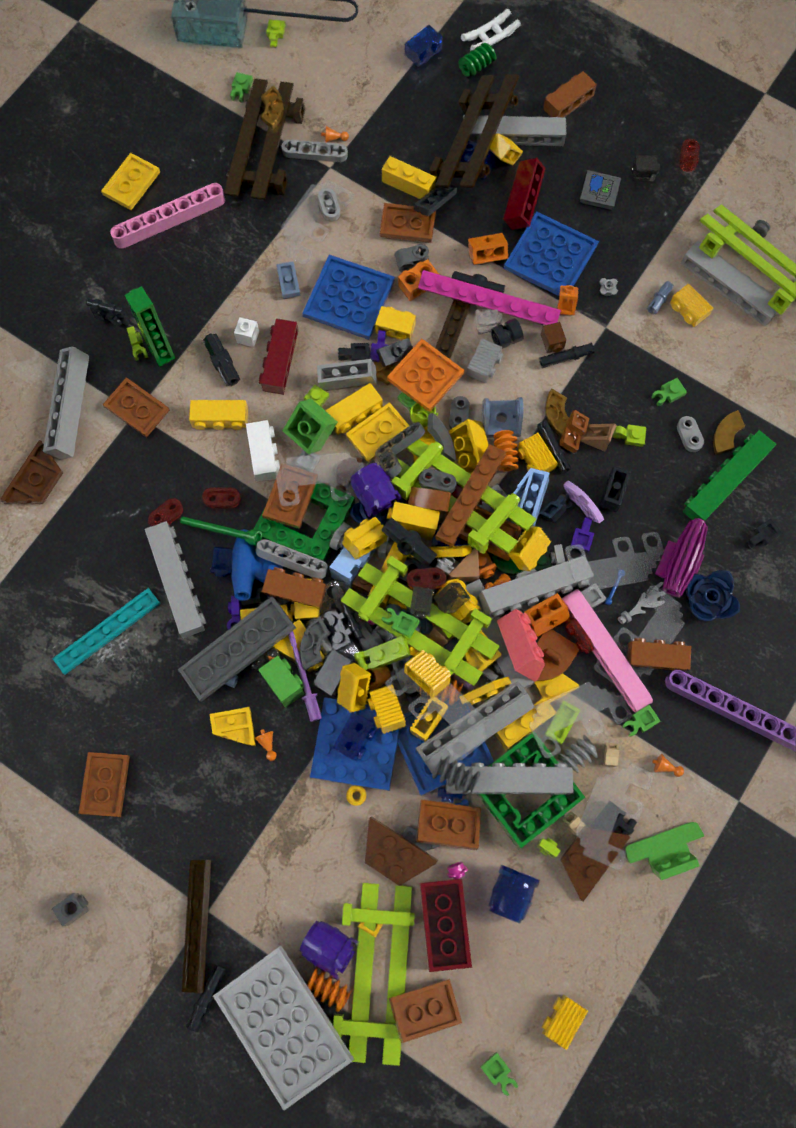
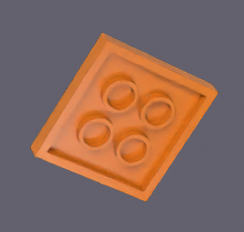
[387,339,465,412]

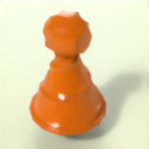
[321,126,349,143]
[485,574,511,589]
[255,729,277,761]
[652,754,684,777]

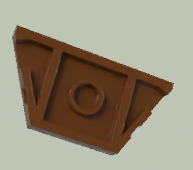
[0,440,63,504]
[365,816,438,886]
[560,826,630,902]

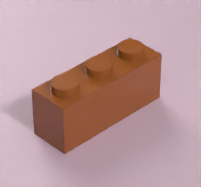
[543,71,597,118]
[262,567,327,609]
[627,638,691,671]

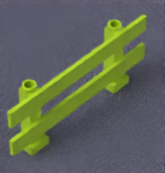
[699,204,796,315]
[391,439,536,554]
[341,556,500,686]
[333,883,415,1066]

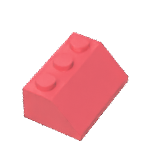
[497,609,545,682]

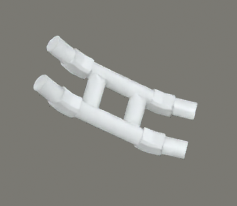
[461,8,521,50]

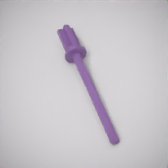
[288,631,322,722]

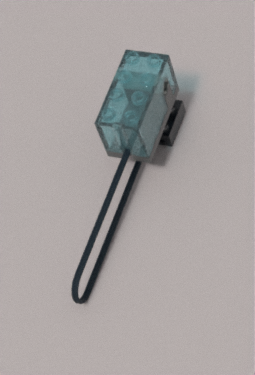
[171,0,358,48]

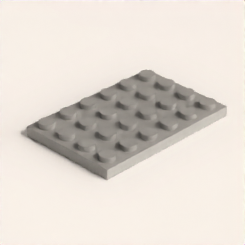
[213,946,354,1110]

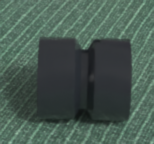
[491,318,524,349]

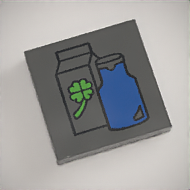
[580,170,621,210]

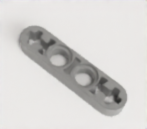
[281,139,348,162]
[256,540,328,579]

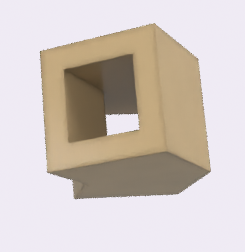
[603,742,620,767]
[563,812,586,837]

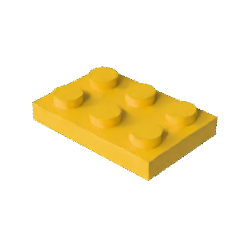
[101,153,160,210]
[346,402,409,463]

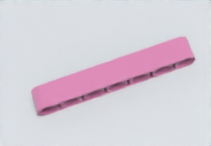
[110,183,225,248]
[562,589,653,713]

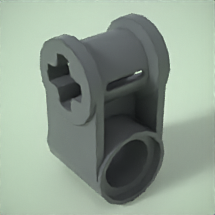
[394,244,429,272]

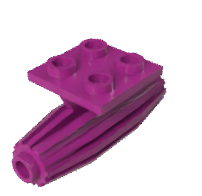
[655,518,708,597]

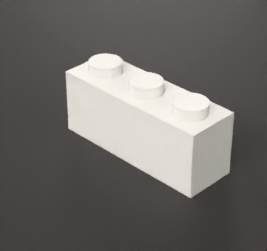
[246,420,280,482]

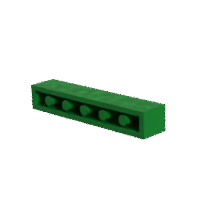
[124,286,175,367]
[683,430,777,521]

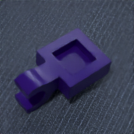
[370,330,387,362]
[570,517,594,552]
[227,596,242,630]

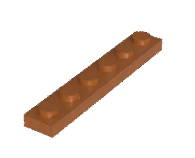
[436,444,506,547]

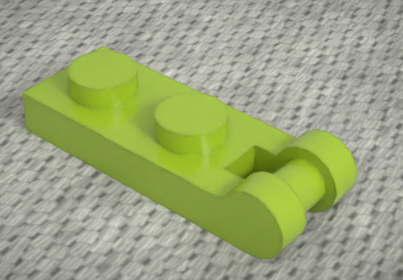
[354,636,411,670]

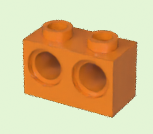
[398,259,440,301]

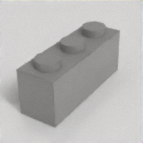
[317,359,377,390]

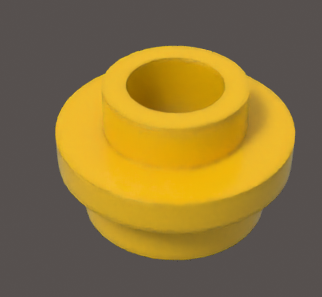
[346,785,366,806]

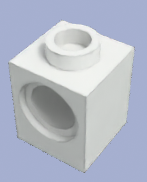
[234,317,259,347]

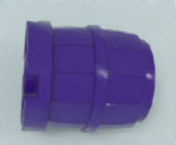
[350,463,401,517]
[299,921,359,980]

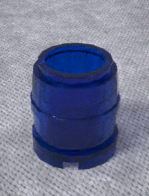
[488,865,540,924]

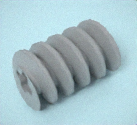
[555,735,598,773]

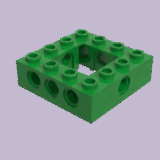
[254,481,355,563]
[477,732,586,849]

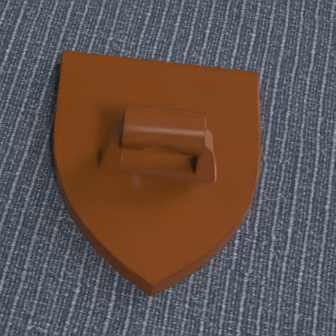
[537,629,581,681]

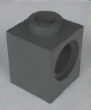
[52,893,89,927]

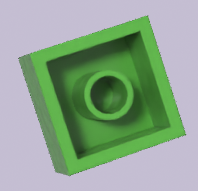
[282,399,338,454]
[258,656,304,708]

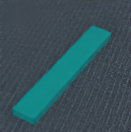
[52,588,161,675]

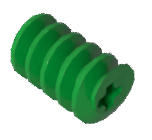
[459,43,496,77]

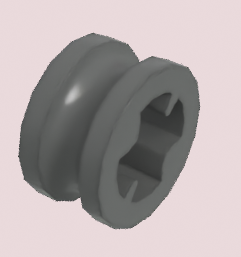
[752,220,770,237]

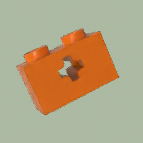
[468,233,508,265]
[524,593,570,637]

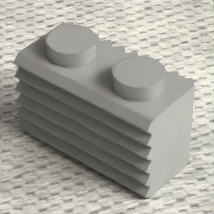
[466,338,503,383]

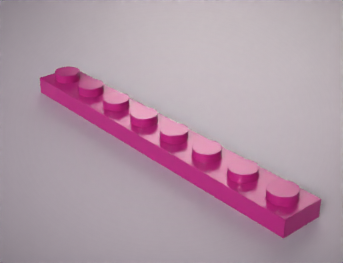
[418,270,561,325]

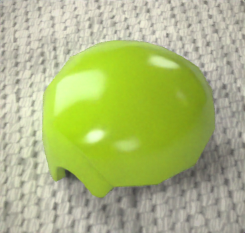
[410,403,439,427]

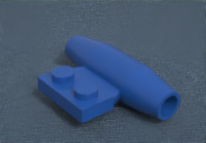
[231,529,283,601]

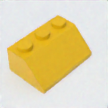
[448,419,489,474]

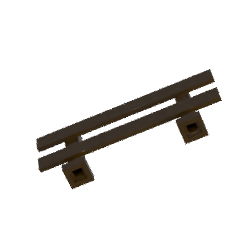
[429,74,519,188]
[224,79,305,200]

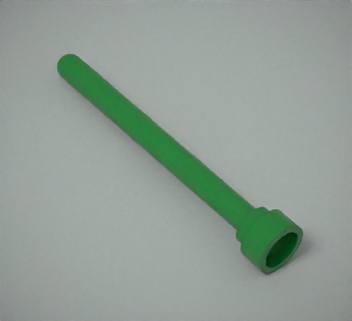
[180,517,262,546]

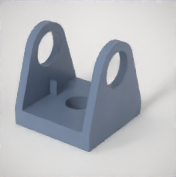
[482,397,524,438]

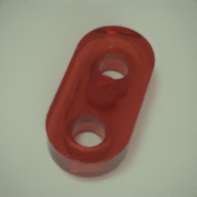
[680,139,700,172]
[202,487,241,508]
[148,498,183,527]
[407,568,446,590]
[565,617,595,654]

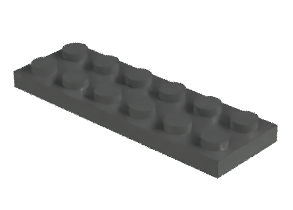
[178,596,296,702]

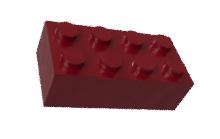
[420,879,472,972]

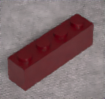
[503,158,546,230]
[259,318,299,395]

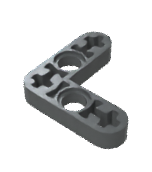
[375,422,425,478]

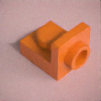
[557,285,578,315]
[478,551,497,579]

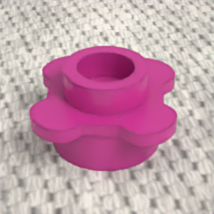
[447,862,468,879]

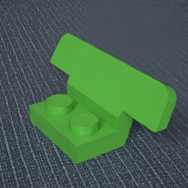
[625,822,705,881]

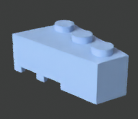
[506,468,549,529]
[329,546,379,589]

